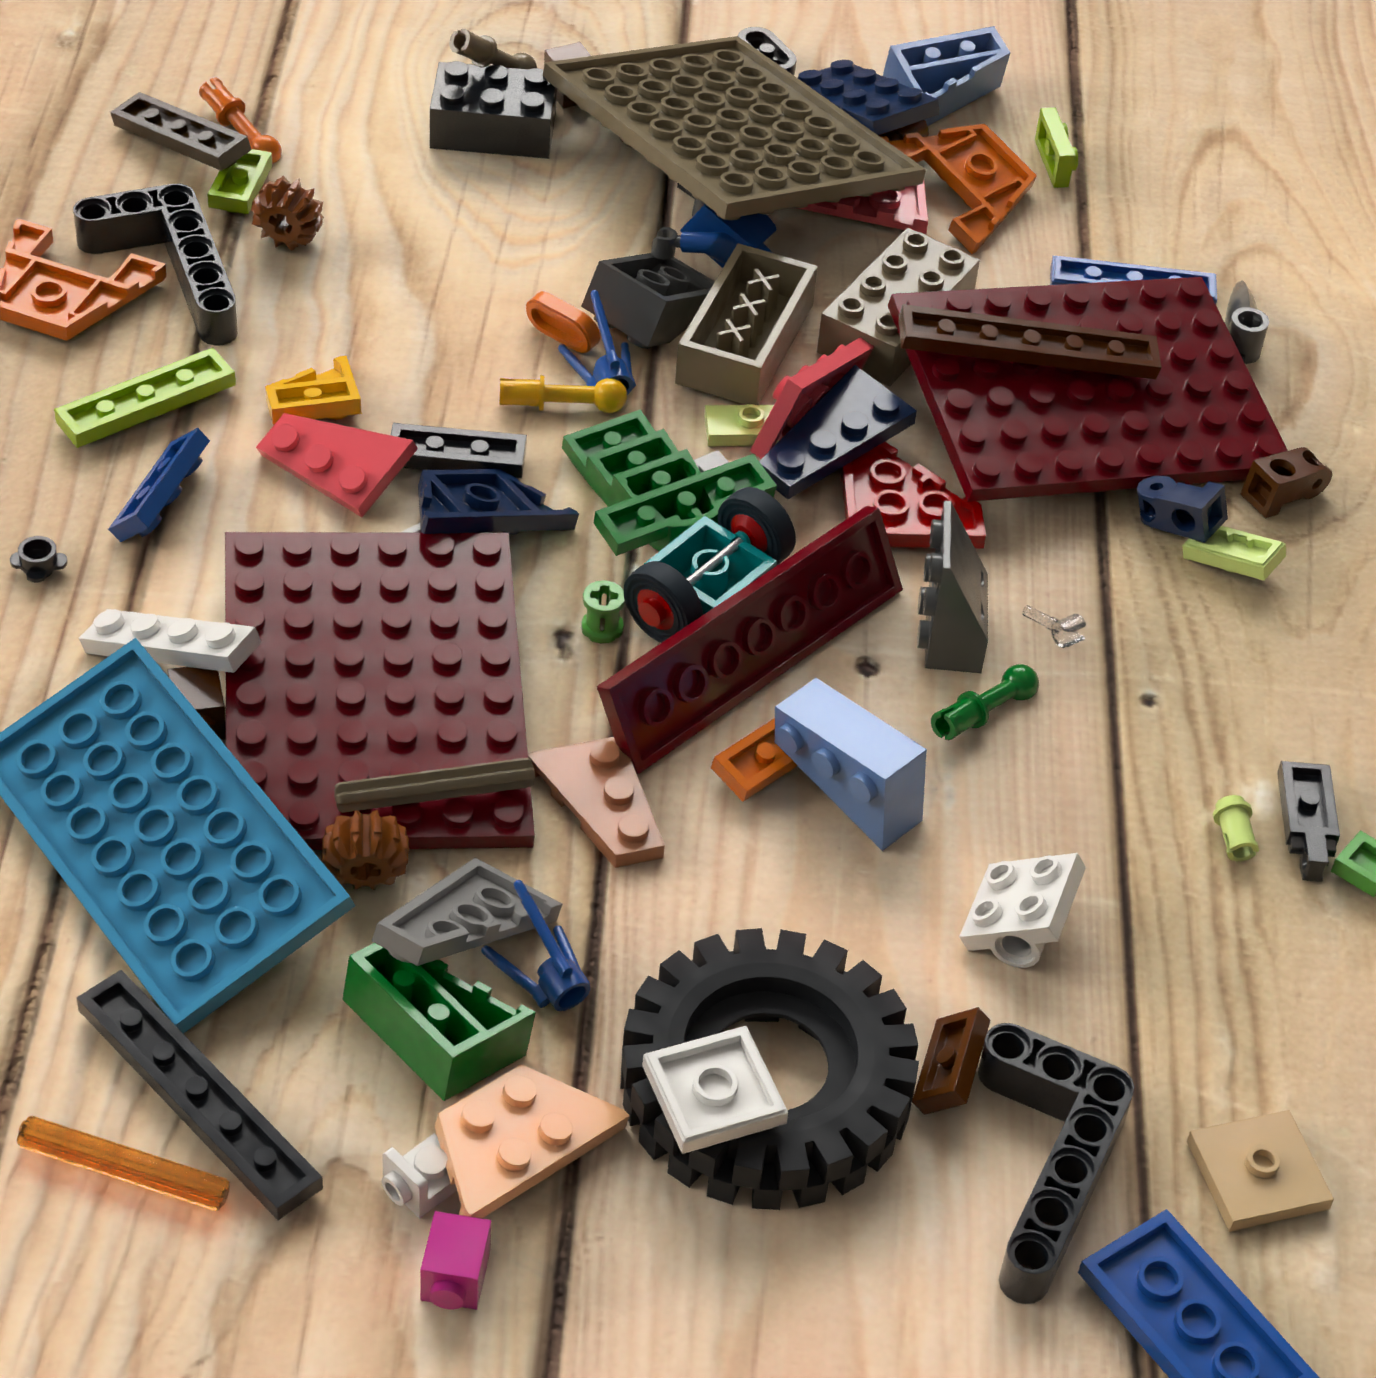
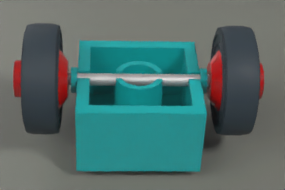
[624,487,796,643]

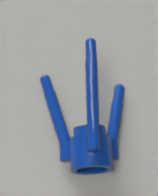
[558,290,636,395]
[481,880,591,1011]

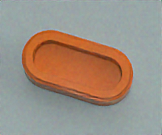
[526,291,601,353]

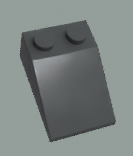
[581,253,715,349]

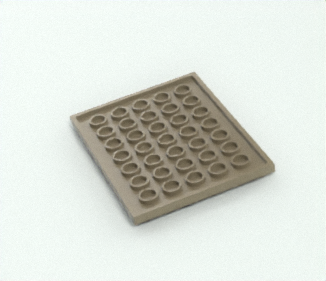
[543,36,926,220]

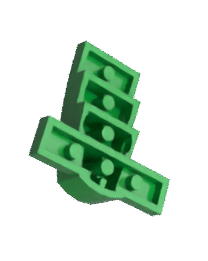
[562,409,777,556]

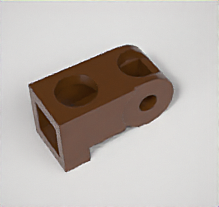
[1240,447,1333,519]

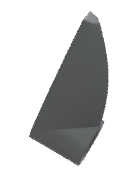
[1225,280,1269,364]

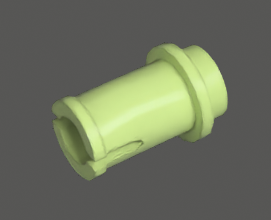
[1213,795,1259,861]

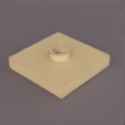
[1187,1110,1334,1232]

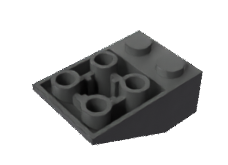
[917,501,988,673]

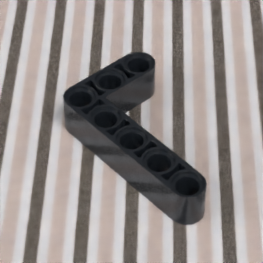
[73,184,238,346]
[978,1023,1134,1304]

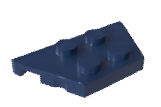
[418,469,579,535]

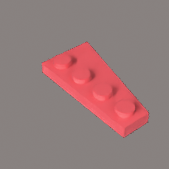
[750,337,874,459]

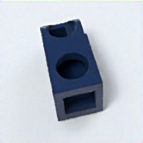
[1137,476,1228,543]

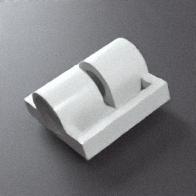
[959,853,1086,968]

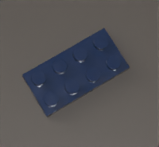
[798,60,939,135]

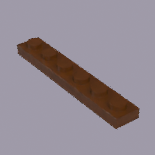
[898,304,1162,380]

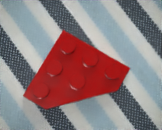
[840,441,986,549]

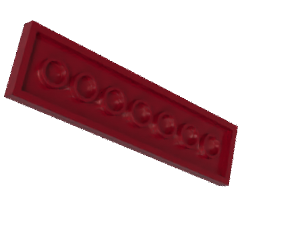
[596,506,903,774]

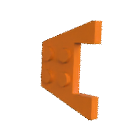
[881,124,1037,254]
[0,218,167,341]

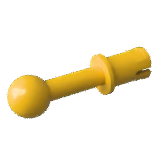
[499,375,627,413]

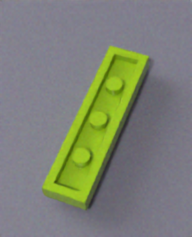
[54,347,236,448]

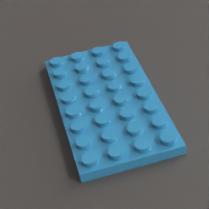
[0,638,355,1034]

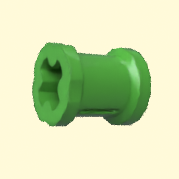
[581,580,625,644]

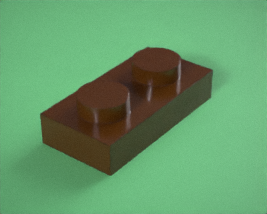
[912,1007,991,1115]

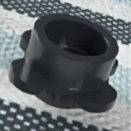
[10,536,68,583]

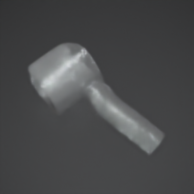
[1022,605,1086,648]

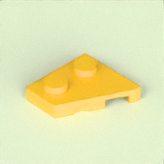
[265,355,362,425]

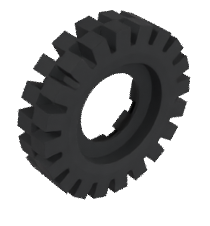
[620,928,919,1210]

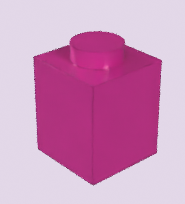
[420,1211,491,1310]

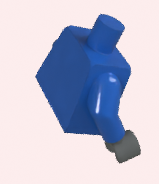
[651,199,777,268]

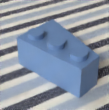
[883,26,1010,126]
[775,678,927,851]

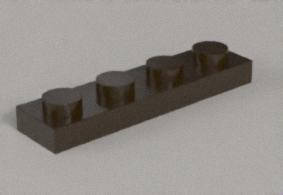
[110,92,251,171]

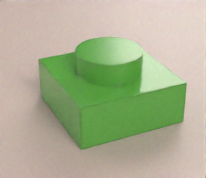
[1331,830,1376,897]

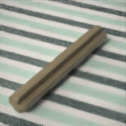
[334,758,535,813]

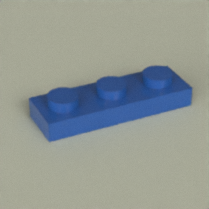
[108,428,210,542]

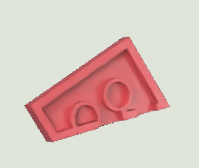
[256,413,418,517]

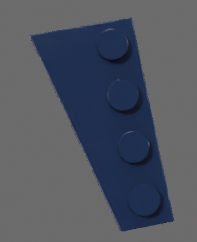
[759,365,917,500]

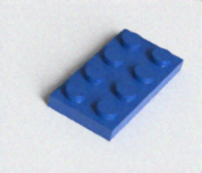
[1078,1209,1320,1378]

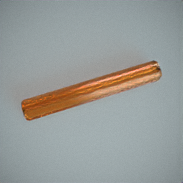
[17,1116,230,1211]

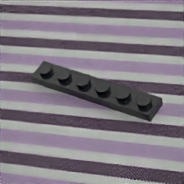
[76,970,323,1220]

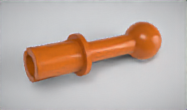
[199,77,282,164]

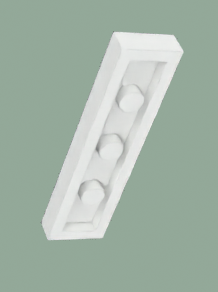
[79,609,262,673]

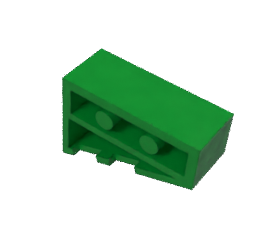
[342,943,536,1101]

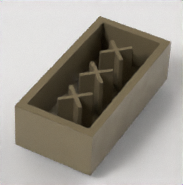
[817,228,980,387]
[675,243,818,405]

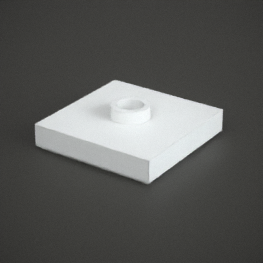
[642,1026,788,1154]

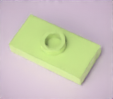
[704,404,779,446]
[1182,526,1286,580]

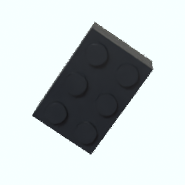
[430,61,557,159]

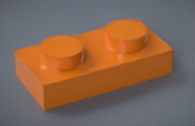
[711,718,797,802]

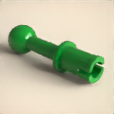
[931,664,1039,740]

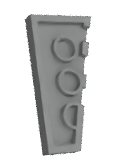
[372,858,563,966]

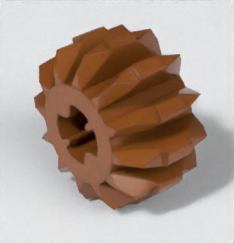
[251,176,324,251]
[322,810,409,890]

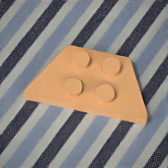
[434,1064,630,1219]

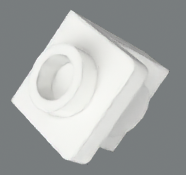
[381,1133,457,1219]

